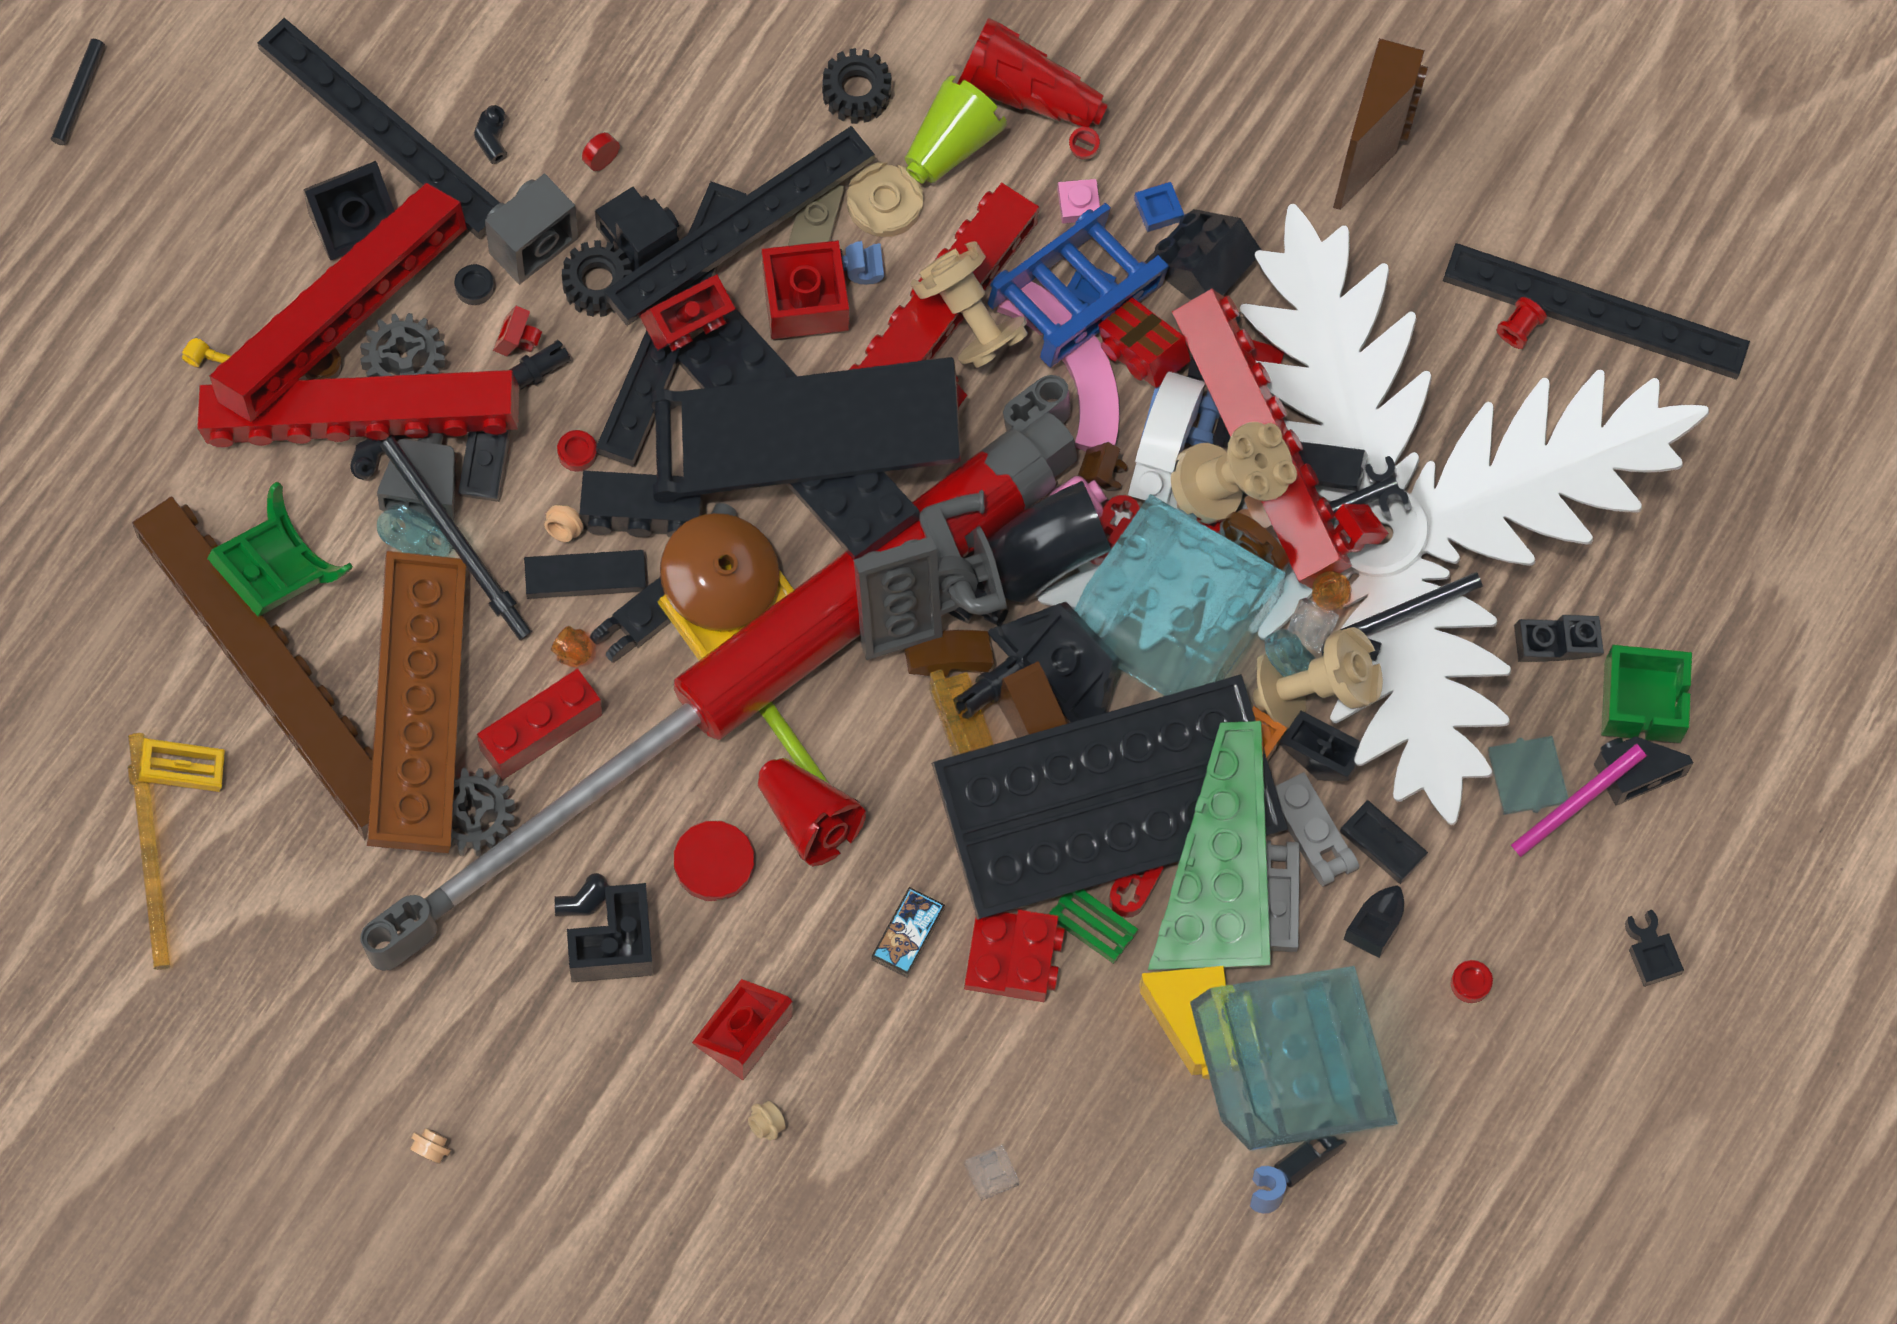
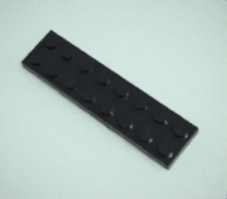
[678,308,920,560]

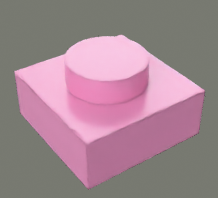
[1057,179,1100,224]

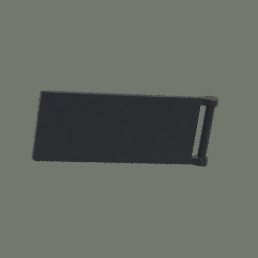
[651,357,961,503]

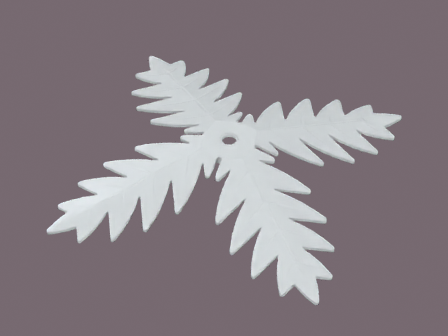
[1038,204,1709,825]

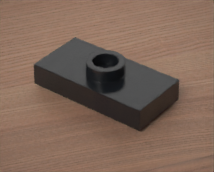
[1340,800,1428,884]

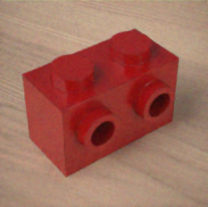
[639,274,735,352]

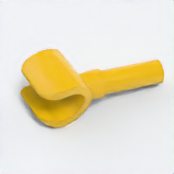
[182,338,231,367]

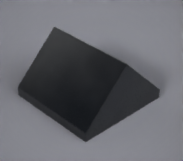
[303,161,395,261]

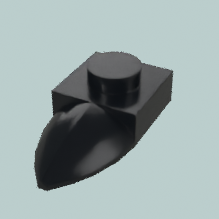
[1343,885,1404,958]

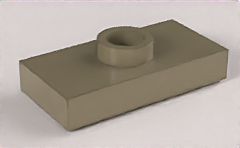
[788,184,844,246]

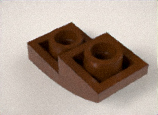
[904,630,994,678]

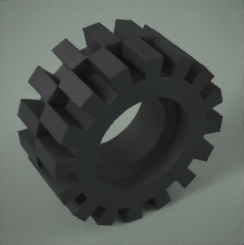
[822,48,892,124]
[562,240,632,317]

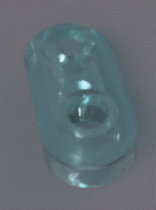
[377,505,453,557]
[1265,629,1316,696]

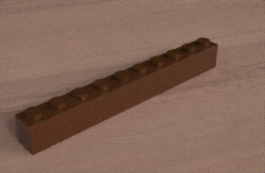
[132,496,373,841]

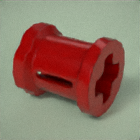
[1496,297,1547,349]

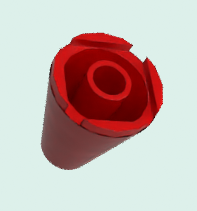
[758,758,866,867]

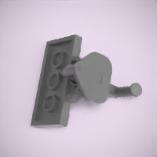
[854,490,1007,660]

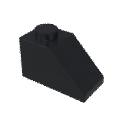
[1594,736,1694,806]

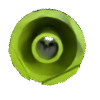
[905,75,1007,184]

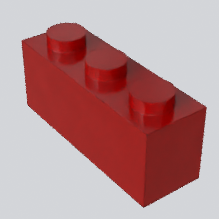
[477,668,602,781]

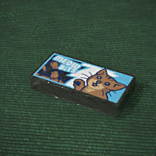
[871,887,945,978]

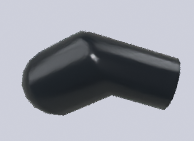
[474,105,507,164]
[554,873,609,916]

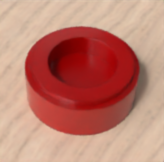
[582,132,620,171]
[557,430,597,472]
[1451,960,1493,1003]

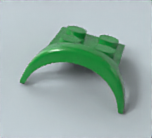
[207,482,353,617]

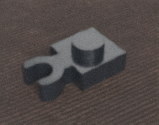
[1625,910,1684,987]

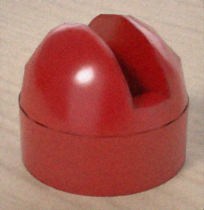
[1069,127,1100,160]

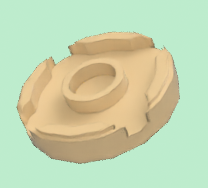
[847,162,923,237]

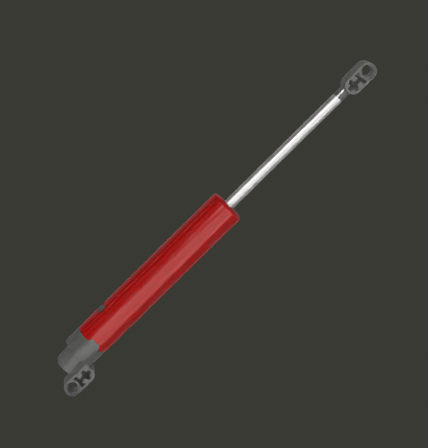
[360,375,1077,971]

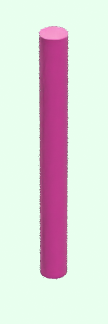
[1511,744,1647,857]

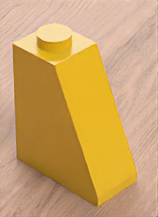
[1139,966,1236,1079]

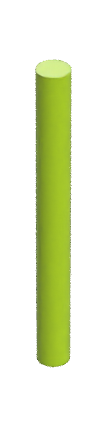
[759,702,830,784]

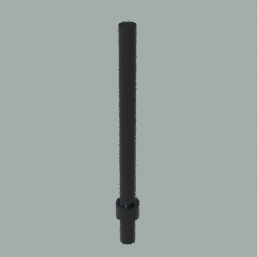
[380,436,532,641]

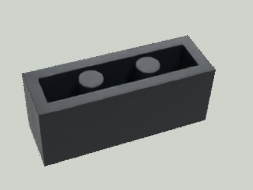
[579,470,702,538]

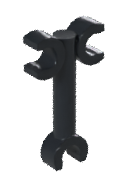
[1329,456,1411,518]

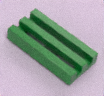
[1049,889,1138,964]

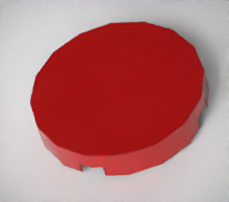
[674,821,754,901]

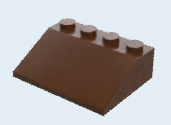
[1333,38,1428,210]

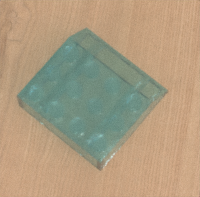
[1075,494,1286,696]
[1190,966,1398,1151]

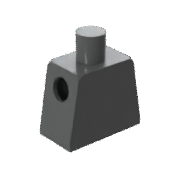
[377,433,456,521]

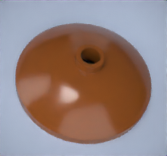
[660,513,779,631]

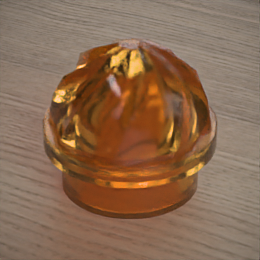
[1312,571,1352,611]
[551,626,593,667]

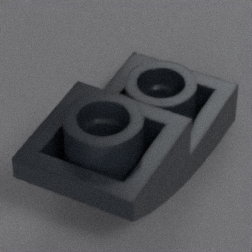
[1514,615,1604,662]

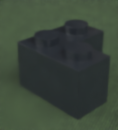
[595,186,679,272]
[567,883,653,982]

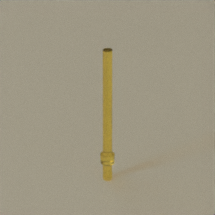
[127,733,170,970]

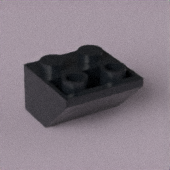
[1145,209,1261,300]

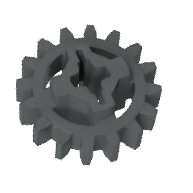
[360,313,446,377]
[450,768,516,857]

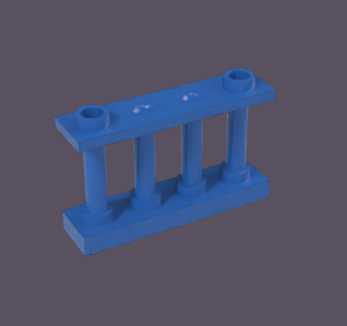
[988,203,1169,368]

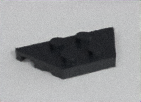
[988,602,1120,722]

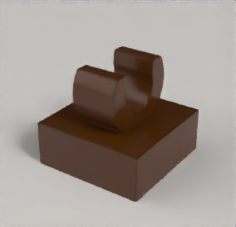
[1078,442,1127,491]

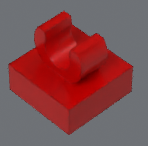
[493,305,542,357]
[1334,504,1389,552]

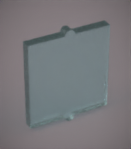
[1488,736,1568,815]

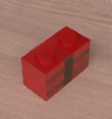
[1098,297,1191,388]

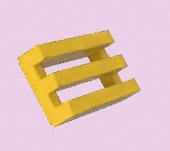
[138,738,225,792]

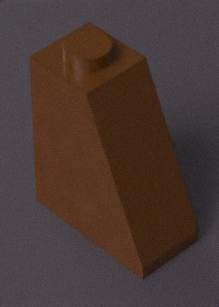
[999,661,1067,738]

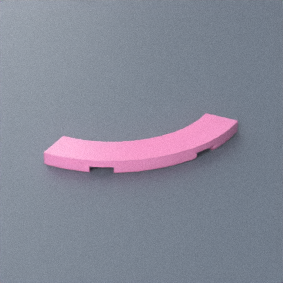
[997,281,1119,451]

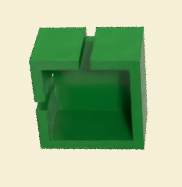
[1601,645,1692,743]

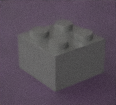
[485,173,578,285]

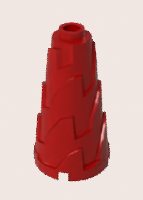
[957,18,1108,127]

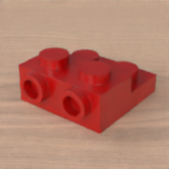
[964,909,1065,1002]

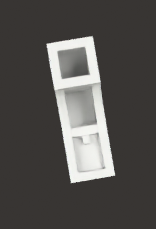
[1128,371,1206,506]

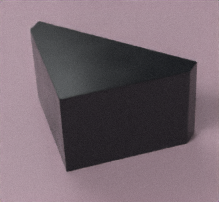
[1279,710,1361,781]

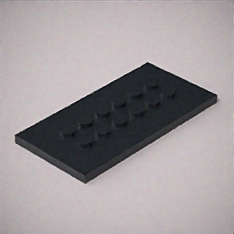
[931,674,1287,920]

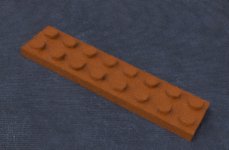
[367,551,466,854]

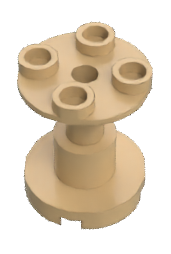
[911,241,1028,368]
[1171,422,1297,524]
[1253,627,1383,730]

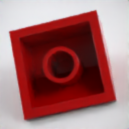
[761,240,849,339]

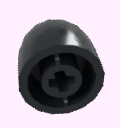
[987,481,1111,603]

